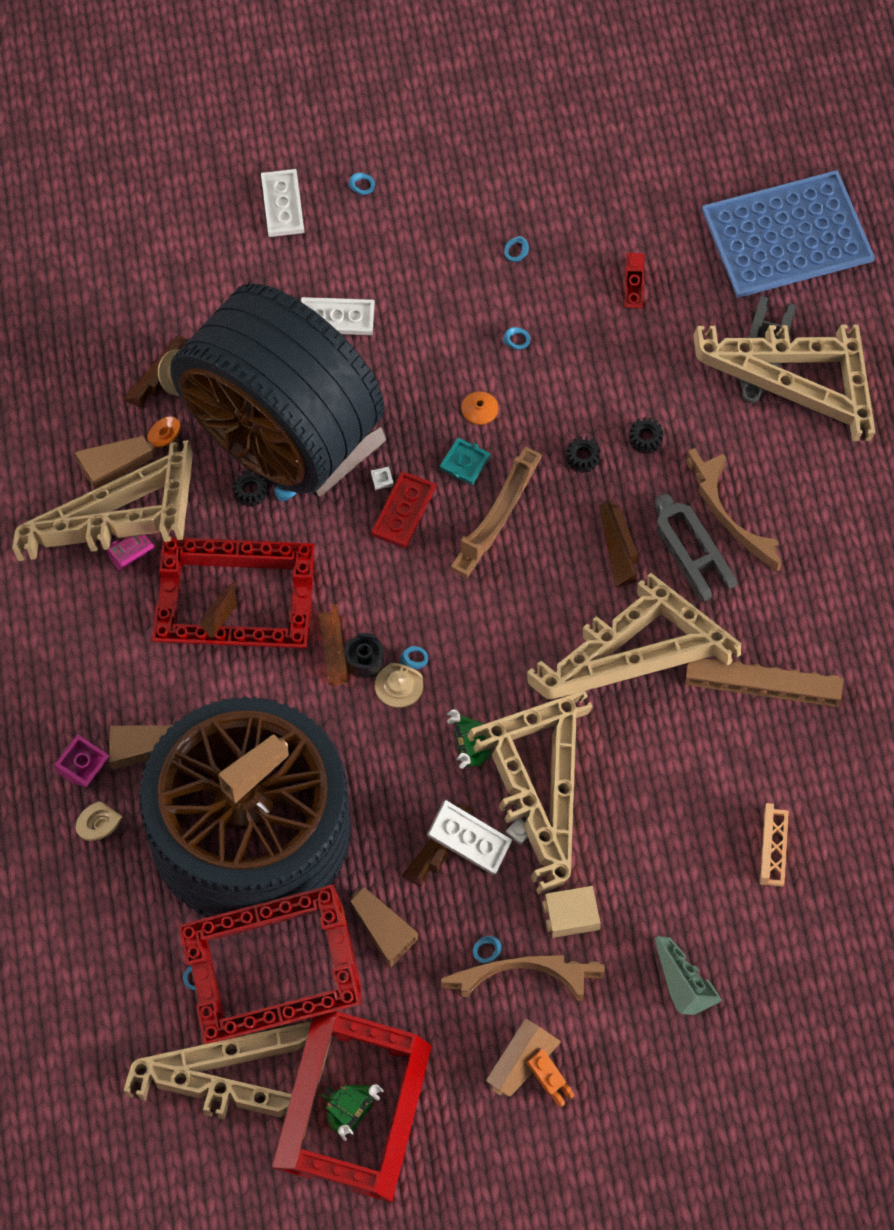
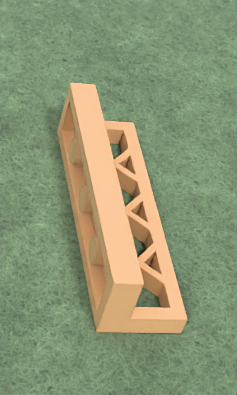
[760,803,789,887]

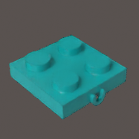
[439,438,490,485]

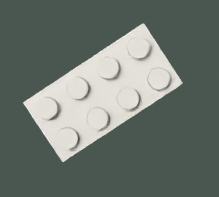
[261,169,304,237]
[301,297,375,335]
[426,800,512,875]

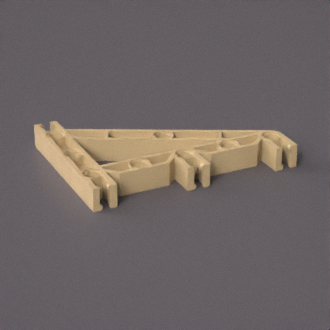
[693,325,875,441]
[12,440,193,561]
[527,573,741,700]
[468,691,593,895]
[123,1021,332,1139]

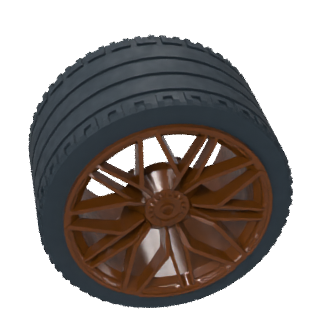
[170,283,384,493]
[139,696,351,918]

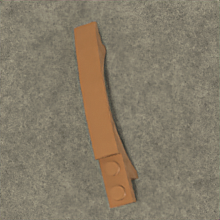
[451,446,542,578]
[686,448,781,572]
[441,955,605,1001]

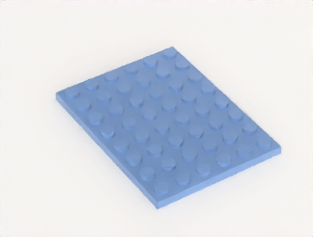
[702,170,875,298]

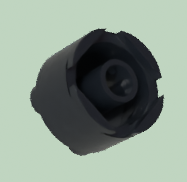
[345,633,384,678]

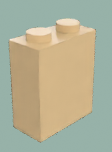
[542,886,600,938]

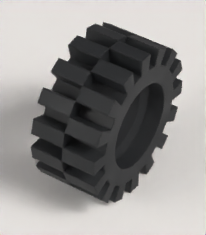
[629,417,663,454]
[566,436,600,473]
[233,470,268,507]

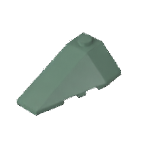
[655,936,722,1015]

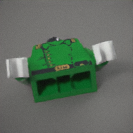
[447,710,499,769]
[321,1084,384,1141]

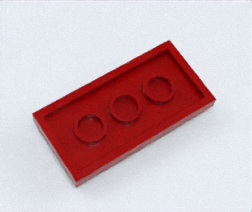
[371,471,436,549]

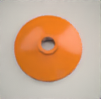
[461,391,498,425]
[147,417,181,448]

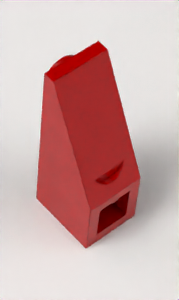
[624,253,645,308]

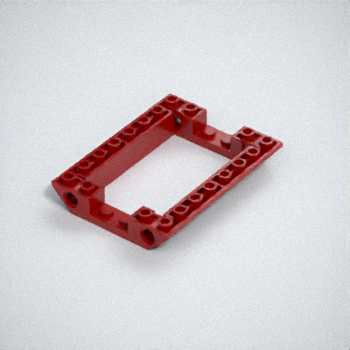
[152,537,315,649]
[178,884,361,1044]
[272,1011,432,1203]

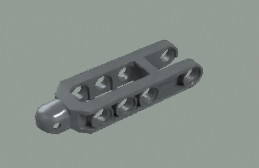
[738,296,797,403]
[654,493,737,602]

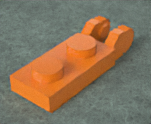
[526,1049,574,1107]

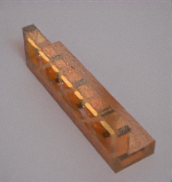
[319,604,348,686]

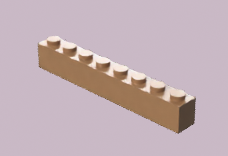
[685,658,844,707]

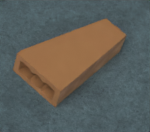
[75,436,154,489]
[109,725,174,769]
[218,734,289,803]
[351,887,418,968]
[486,1018,561,1097]

